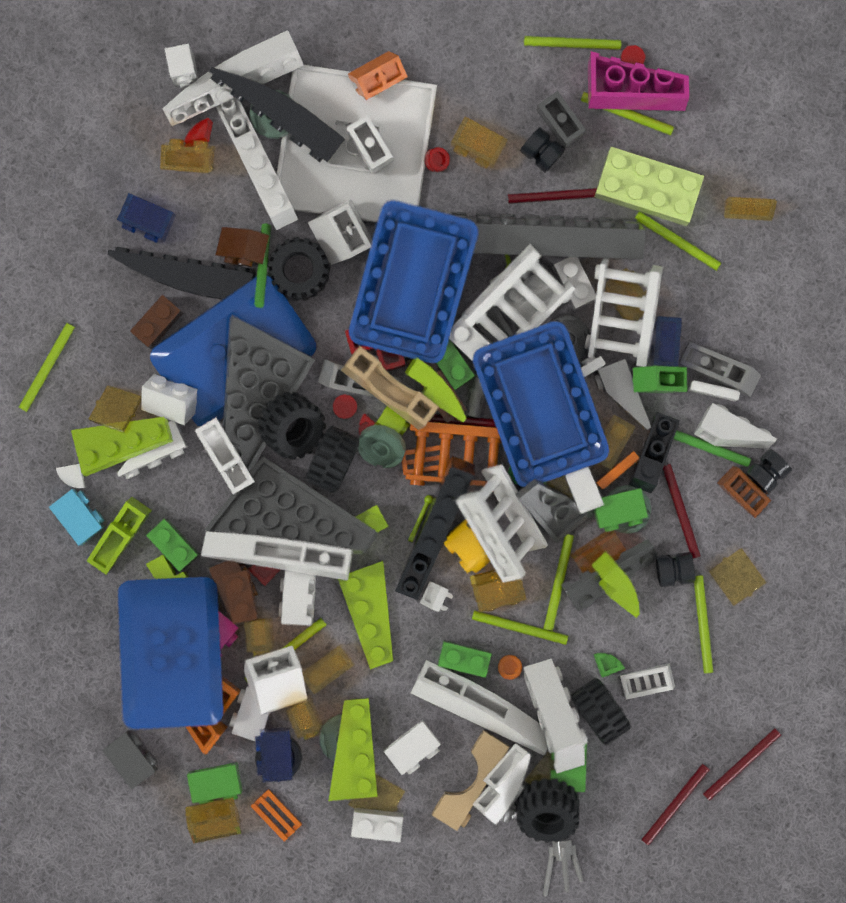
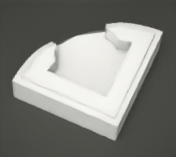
[56,464,85,488]

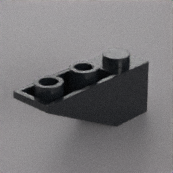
[628,412,680,493]

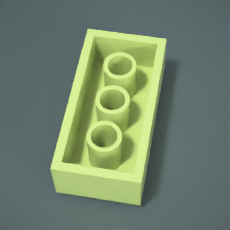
[594,147,704,226]

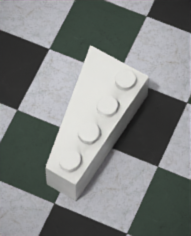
[279,570,316,625]
[524,659,587,773]

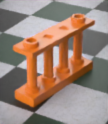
[406,422,502,487]

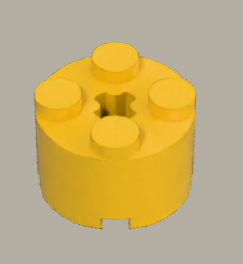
[444,519,491,573]

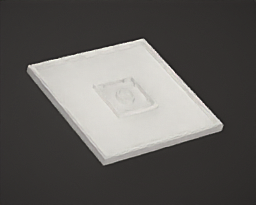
[276,65,437,223]

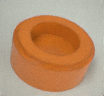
[498,655,522,680]

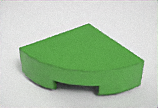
[593,653,625,677]

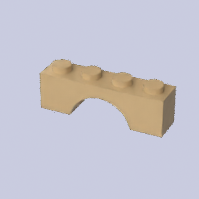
[341,347,439,430]
[432,730,509,831]

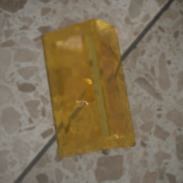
[724,197,777,221]

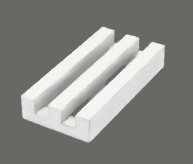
[688,380,740,401]

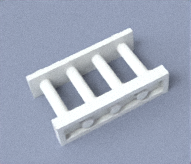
[461,244,575,341]
[585,258,663,367]
[456,464,548,582]

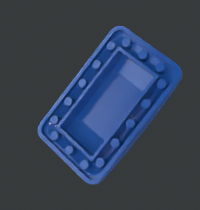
[349,200,478,363]
[150,275,316,427]
[473,321,609,487]
[118,577,223,729]

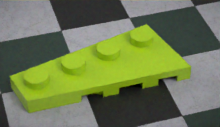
[71,417,173,476]
[338,561,393,669]
[328,698,378,801]

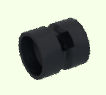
[520,127,566,173]
[745,448,792,495]
[656,552,695,587]

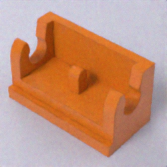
[348,51,408,100]

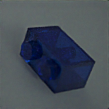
[117,193,176,243]
[651,316,682,367]
[255,727,293,782]

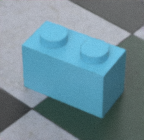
[49,489,105,546]

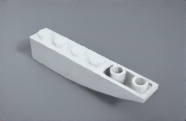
[163,30,304,126]
[216,97,298,230]
[201,531,352,580]
[411,660,548,755]

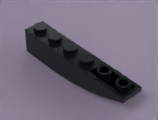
[209,67,345,162]
[108,247,255,300]
[395,456,475,600]

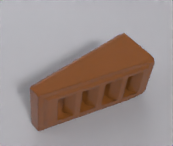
[717,466,771,518]

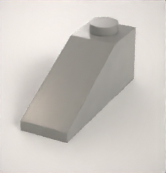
[679,342,761,397]
[318,359,400,397]
[594,359,652,430]

